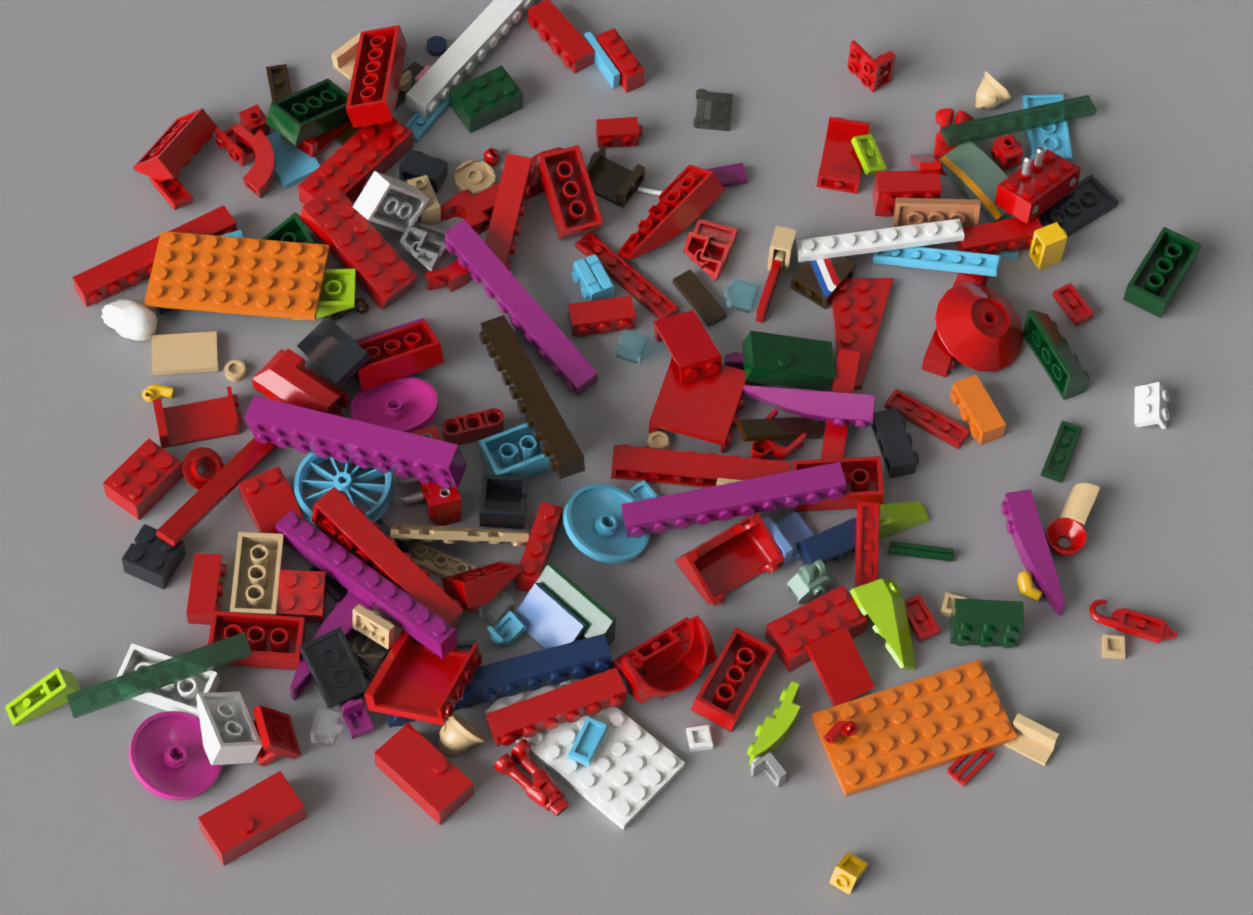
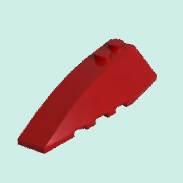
[617,165,725,260]

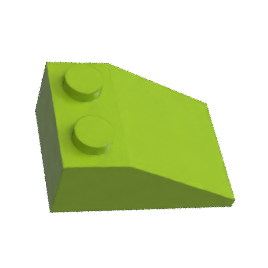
[292,269,356,320]

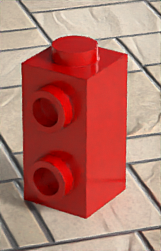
[596,117,643,149]

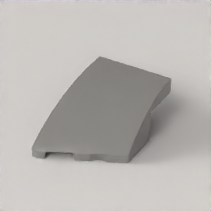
[400,221,448,272]

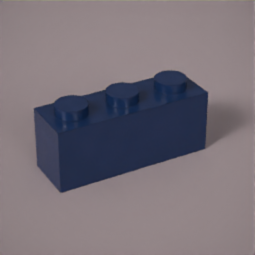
[795,517,856,565]

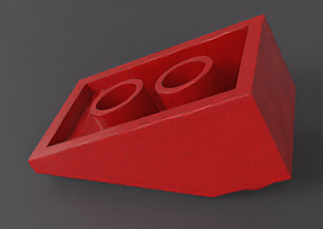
[238,466,305,534]
[441,561,523,611]

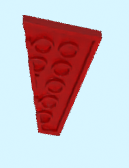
[831,278,893,390]

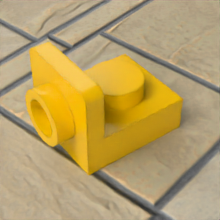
[830,852,868,894]

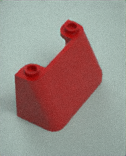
[675,513,785,606]

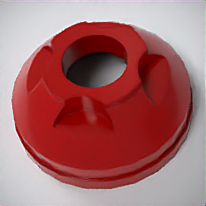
[1046,518,1087,556]

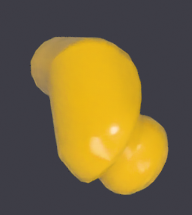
[142,384,175,402]
[1017,571,1043,602]

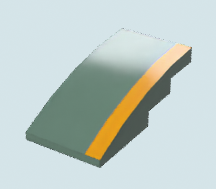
[939,139,1008,222]

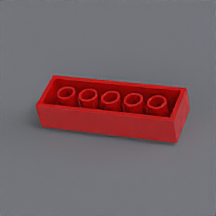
[346,25,407,128]
[298,119,414,205]
[300,184,418,311]

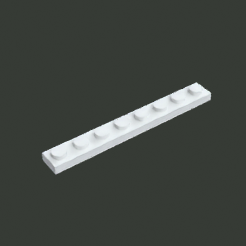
[795,219,965,262]

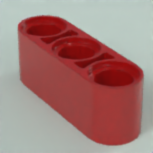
[442,408,504,445]

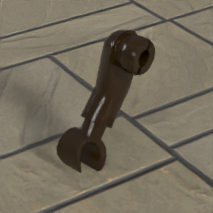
[323,298,369,322]

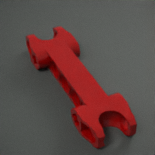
[440,147,563,234]

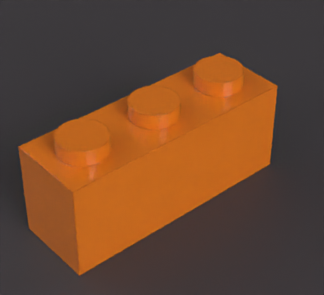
[950,374,1006,445]

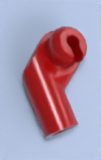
[824,721,859,744]

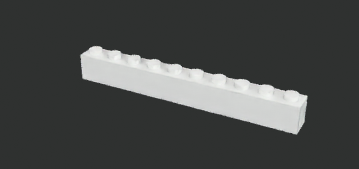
[406,0,535,118]

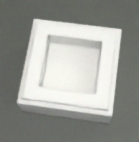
[686,725,713,752]

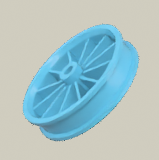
[294,453,395,531]

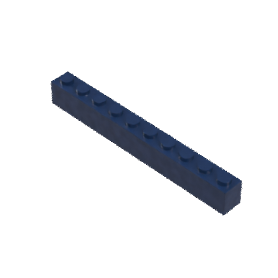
[386,634,613,728]

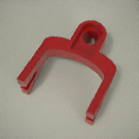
[750,409,807,459]

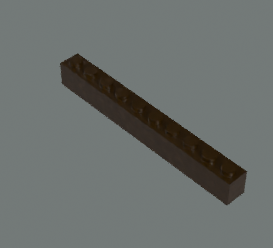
[479,315,585,479]

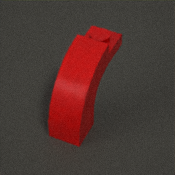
[233,124,276,198]
[425,230,477,292]

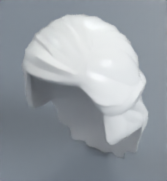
[101,299,158,341]

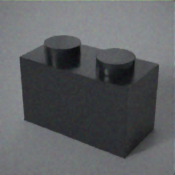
[399,149,448,193]

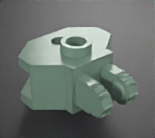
[786,559,837,604]

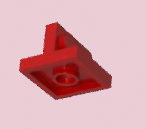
[253,705,301,766]

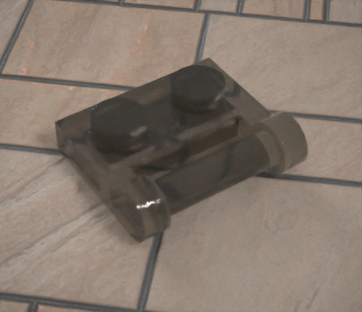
[693,89,733,131]
[349,633,393,670]

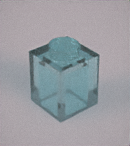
[724,278,758,313]
[616,329,650,365]

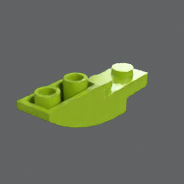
[747,681,801,765]

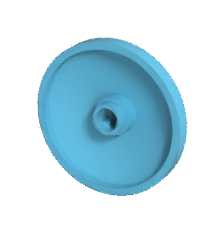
[563,484,650,564]

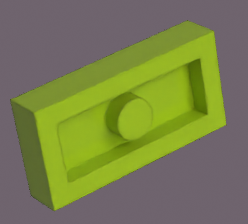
[851,134,887,176]

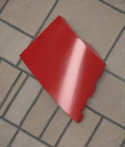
[683,219,738,281]

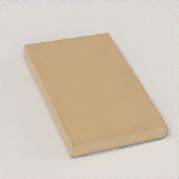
[151,331,218,376]

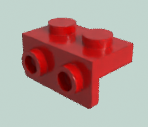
[215,124,256,167]

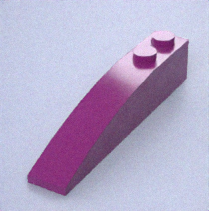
[743,385,876,428]
[1000,489,1066,616]
[290,590,372,701]

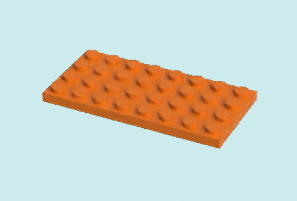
[144,231,330,321]
[810,659,1017,797]

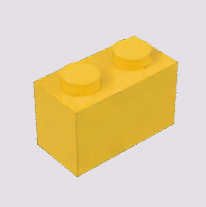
[1029,222,1067,271]

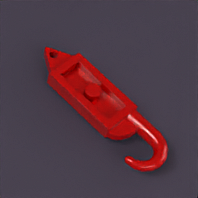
[1089,599,1178,644]

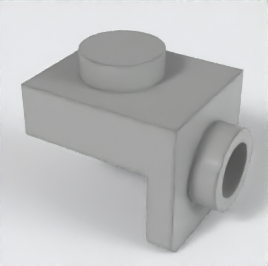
[750,752,787,787]

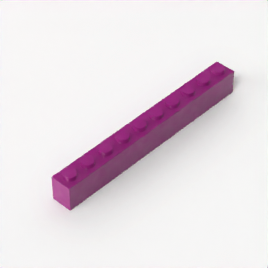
[444,219,598,396]
[621,462,846,538]
[276,510,459,659]

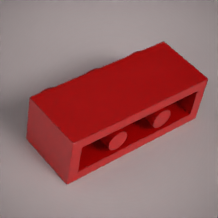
[597,28,645,93]
[568,296,636,337]
[186,553,227,625]

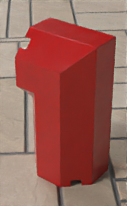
[252,349,349,417]

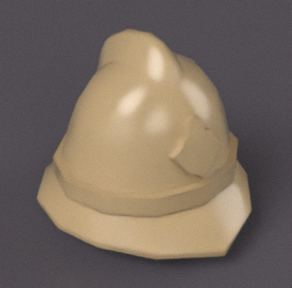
[975,71,1011,109]
[439,712,487,756]

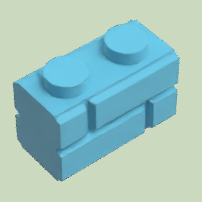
[571,254,615,301]

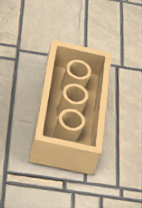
[230,532,285,615]

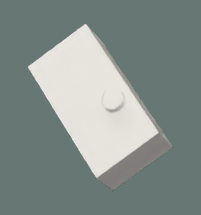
[113,643,221,719]

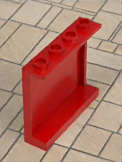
[648,357,751,453]
[364,630,482,726]

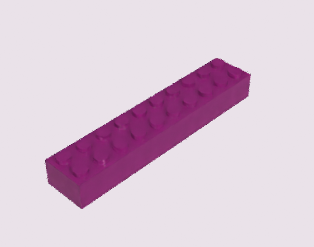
[244,396,467,489]

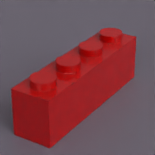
[527,0,595,74]
[955,216,1043,255]
[515,501,563,593]

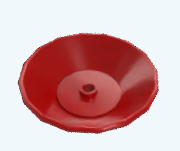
[935,283,1024,372]

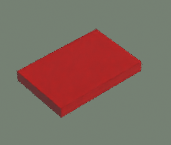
[805,625,875,706]

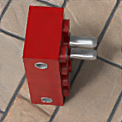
[994,146,1081,224]
[395,425,462,526]

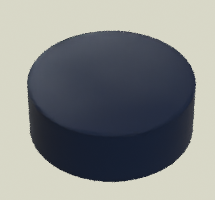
[427,36,447,56]

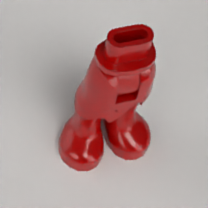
[933,108,974,176]
[493,739,570,817]

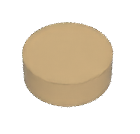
[224,360,247,382]
[647,431,669,449]

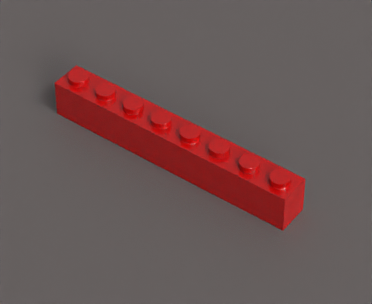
[72,205,237,307]
[611,444,790,488]

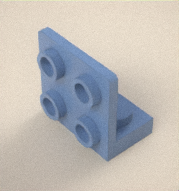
[763,512,814,566]

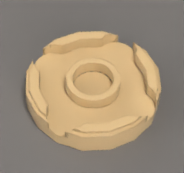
[454,160,495,195]

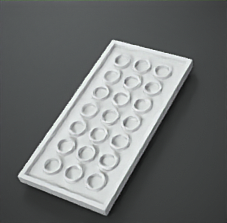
[485,678,685,830]

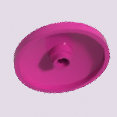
[351,376,439,433]
[129,711,222,801]

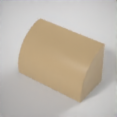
[1059,483,1100,527]

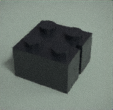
[479,474,528,529]
[122,524,186,590]

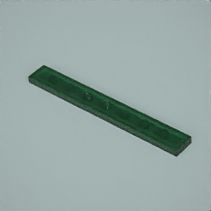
[940,95,1097,147]
[66,632,252,718]

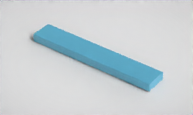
[873,247,1002,277]

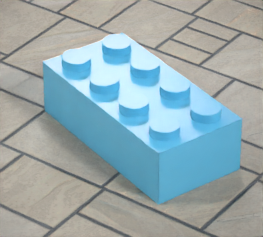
[479,410,577,477]

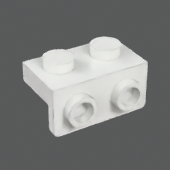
[1135,382,1170,429]

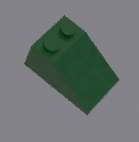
[262,212,321,244]

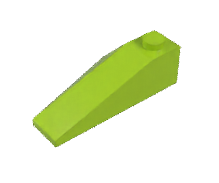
[850,579,917,671]

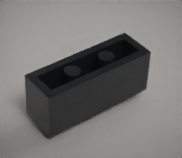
[871,408,919,479]

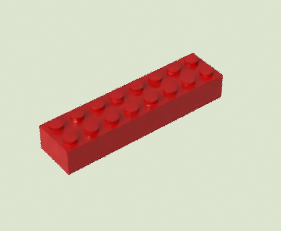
[312,487,464,629]

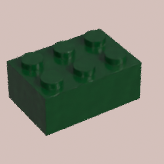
[449,65,523,133]
[949,598,1024,648]

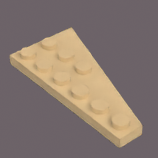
[390,523,530,546]

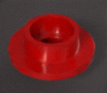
[182,447,224,490]

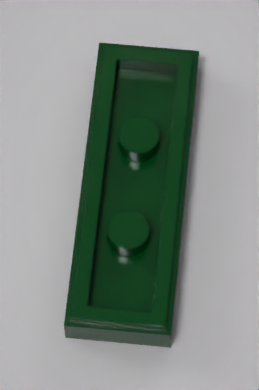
[1041,421,1082,483]

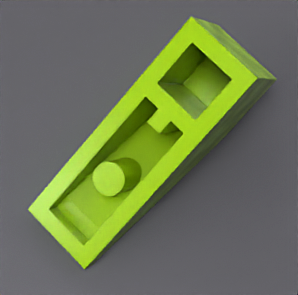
[879,501,930,539]
[5,668,82,726]

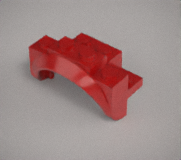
[612,615,717,705]

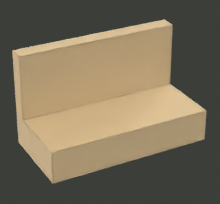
[1004,713,1059,766]

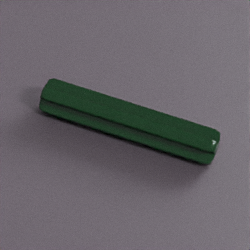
[888,541,954,562]

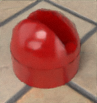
[483,148,500,166]

